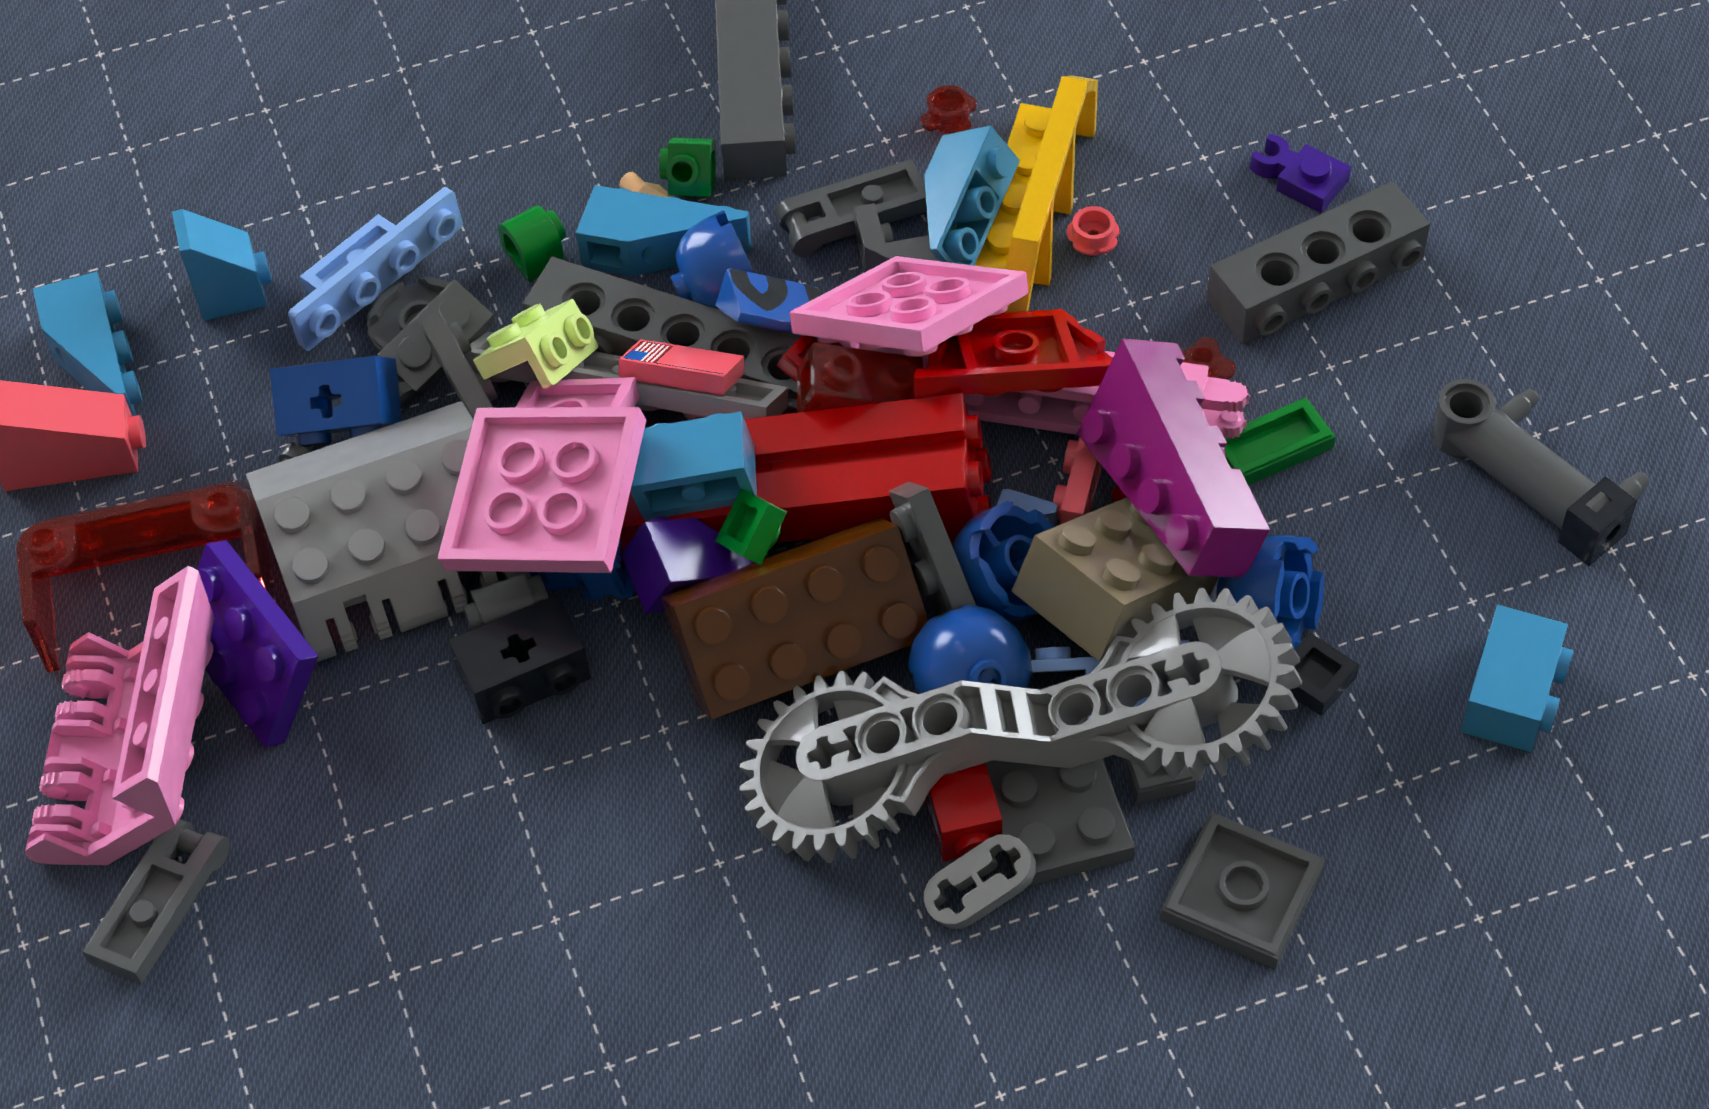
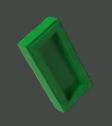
[1224,397,1336,485]

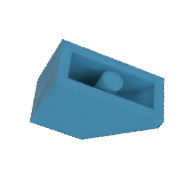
[172,209,272,321]

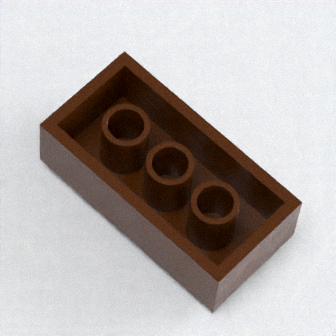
[661,517,928,719]

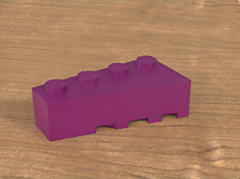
[1077,338,1270,577]

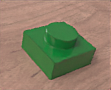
[715,488,787,565]

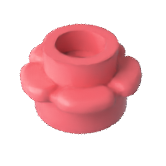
[1067,206,1120,256]

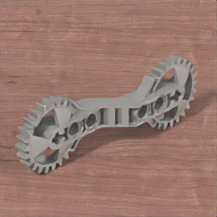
[739,588,1302,863]

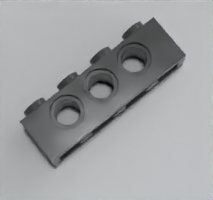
[1207,181,1430,344]

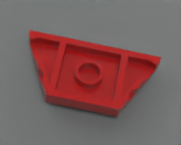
[914,309,1113,398]

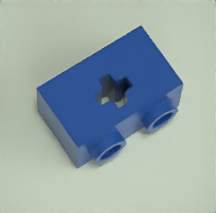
[270,356,402,446]

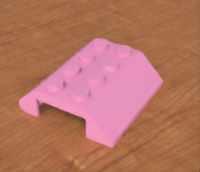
[25,566,214,865]

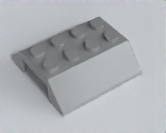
[246,401,531,663]

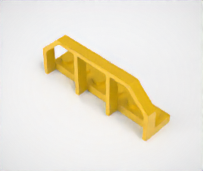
[974,75,1098,313]

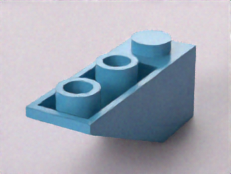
[924,125,1020,265]
[576,185,752,276]
[33,272,143,416]

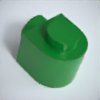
[659,137,717,197]
[498,205,566,282]

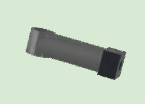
[1431,379,1650,566]

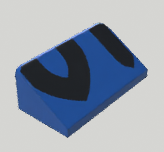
[715,268,824,336]

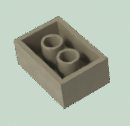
[1012,497,1219,661]

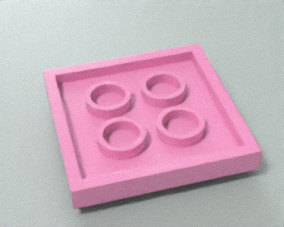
[789,256,1029,356]
[438,407,646,573]

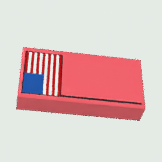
[619,339,744,396]

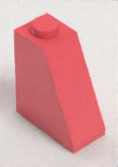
[0,380,146,492]

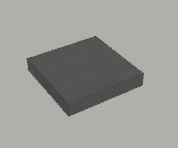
[1160,811,1326,970]

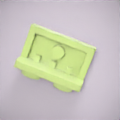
[473,298,598,389]

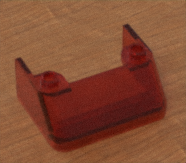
[16,480,275,672]

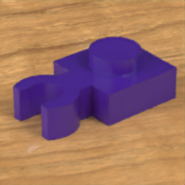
[1250,134,1351,213]

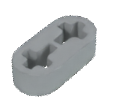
[924,834,1036,929]

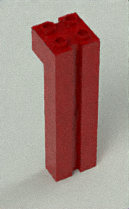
[620,393,992,561]

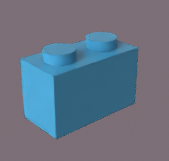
[630,411,757,520]
[1461,604,1574,753]

